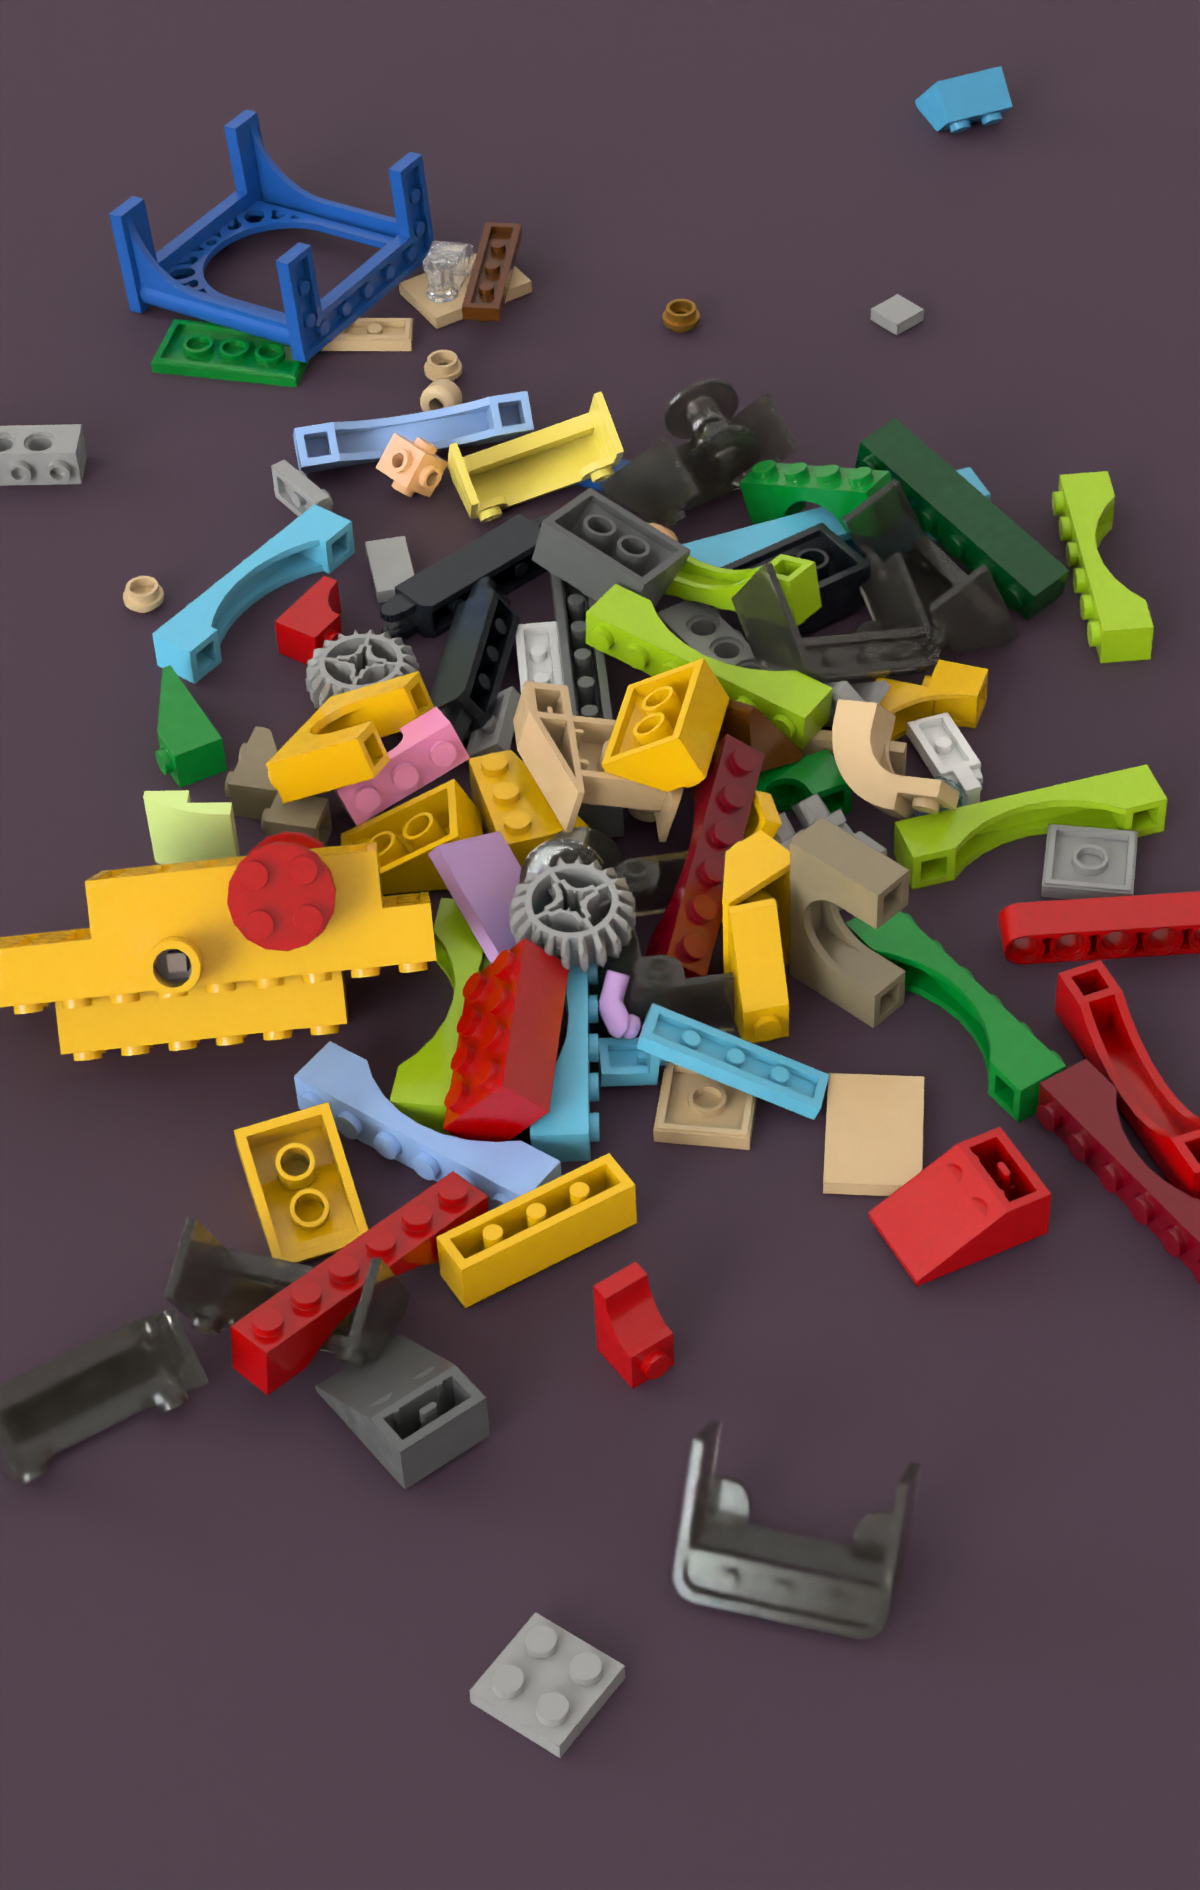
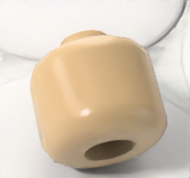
[420,378,462,412]

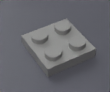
[469,1612,626,1758]

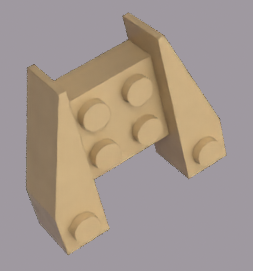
[513,681,684,842]

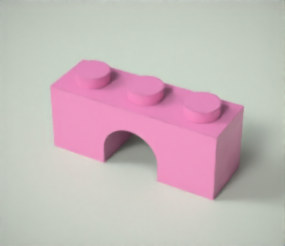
[334,706,470,826]

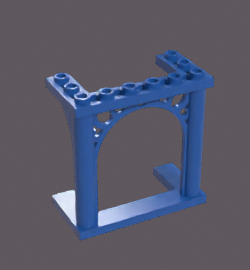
[109,109,436,363]

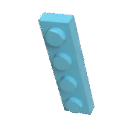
[636,1003,829,1120]

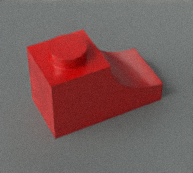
[275,575,342,665]
[593,1261,674,1389]

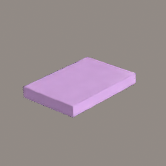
[428,831,526,964]

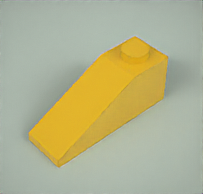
[728,898,789,1043]

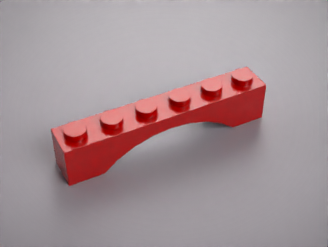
[1055,960,1200,1200]
[231,1171,488,1395]

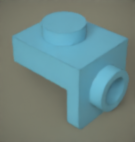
[598,1037,668,1087]

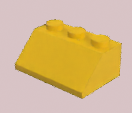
[601,658,730,792]
[722,829,790,1001]

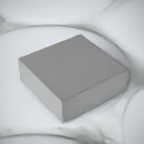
[870,294,924,335]

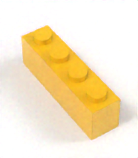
[436,1153,637,1308]

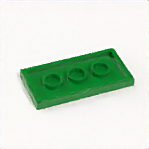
[151,319,310,387]

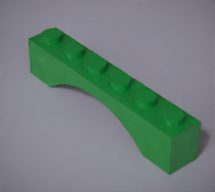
[845,911,1066,1123]

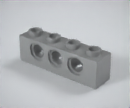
[0,424,87,486]
[657,601,777,671]

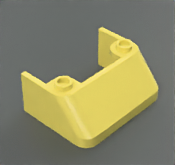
[447,391,624,523]

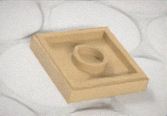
[653,1061,758,1150]

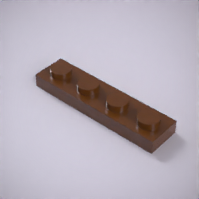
[462,222,522,322]

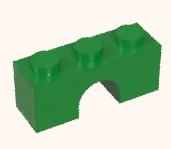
[756,749,852,815]

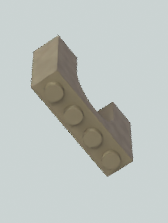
[789,817,910,1029]

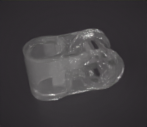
[422,240,474,303]

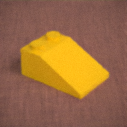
[341,779,483,895]
[234,1102,368,1271]

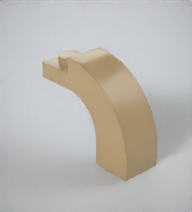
[832,699,960,820]

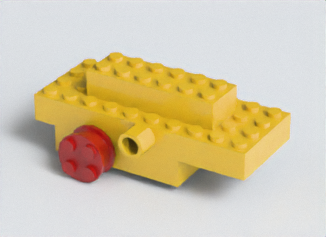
[0,831,437,1061]

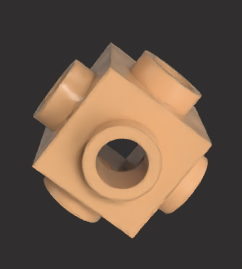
[376,433,448,498]

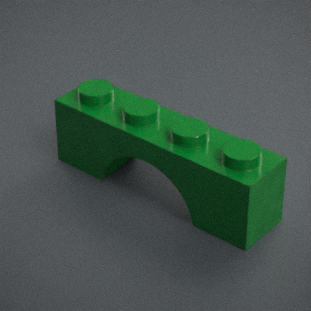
[739,460,902,535]

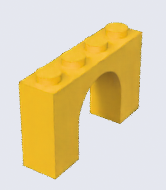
[266,671,435,804]

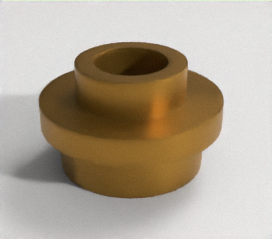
[662,299,700,333]

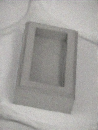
[365,536,414,603]

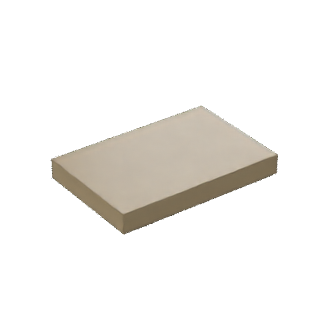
[399,253,532,329]
[823,1073,924,1196]

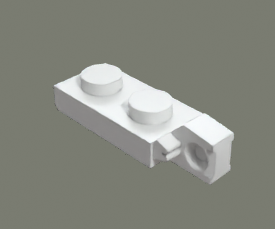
[906,712,983,806]

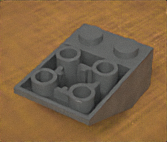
[315,1334,490,1490]

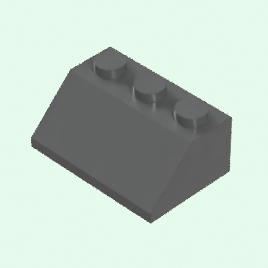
[532,488,691,607]

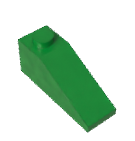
[155,665,227,788]

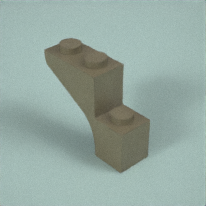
[225,726,333,846]

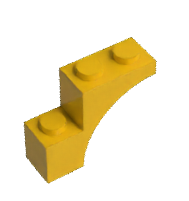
[875,659,988,741]

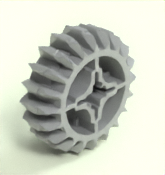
[305,629,420,709]
[509,856,636,974]

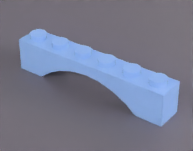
[293,391,534,473]
[294,1041,562,1211]

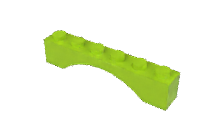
[1052,471,1154,663]
[646,522,822,627]
[585,584,833,749]
[894,764,1168,890]
[390,898,491,1136]

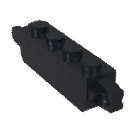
[380,514,550,641]
[430,576,520,743]

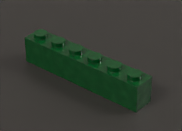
[855,418,1070,621]

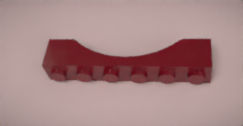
[639,734,765,998]
[1037,1059,1200,1284]

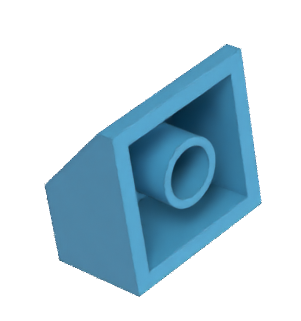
[915,66,1013,134]

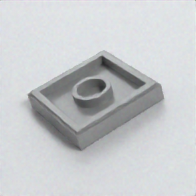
[1041,824,1138,900]

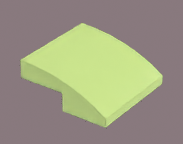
[143,790,240,864]

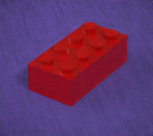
[443,938,569,1142]

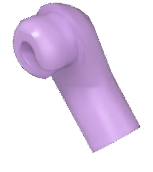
[598,970,641,1039]

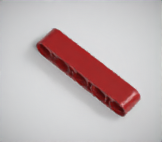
[998,891,1200,965]

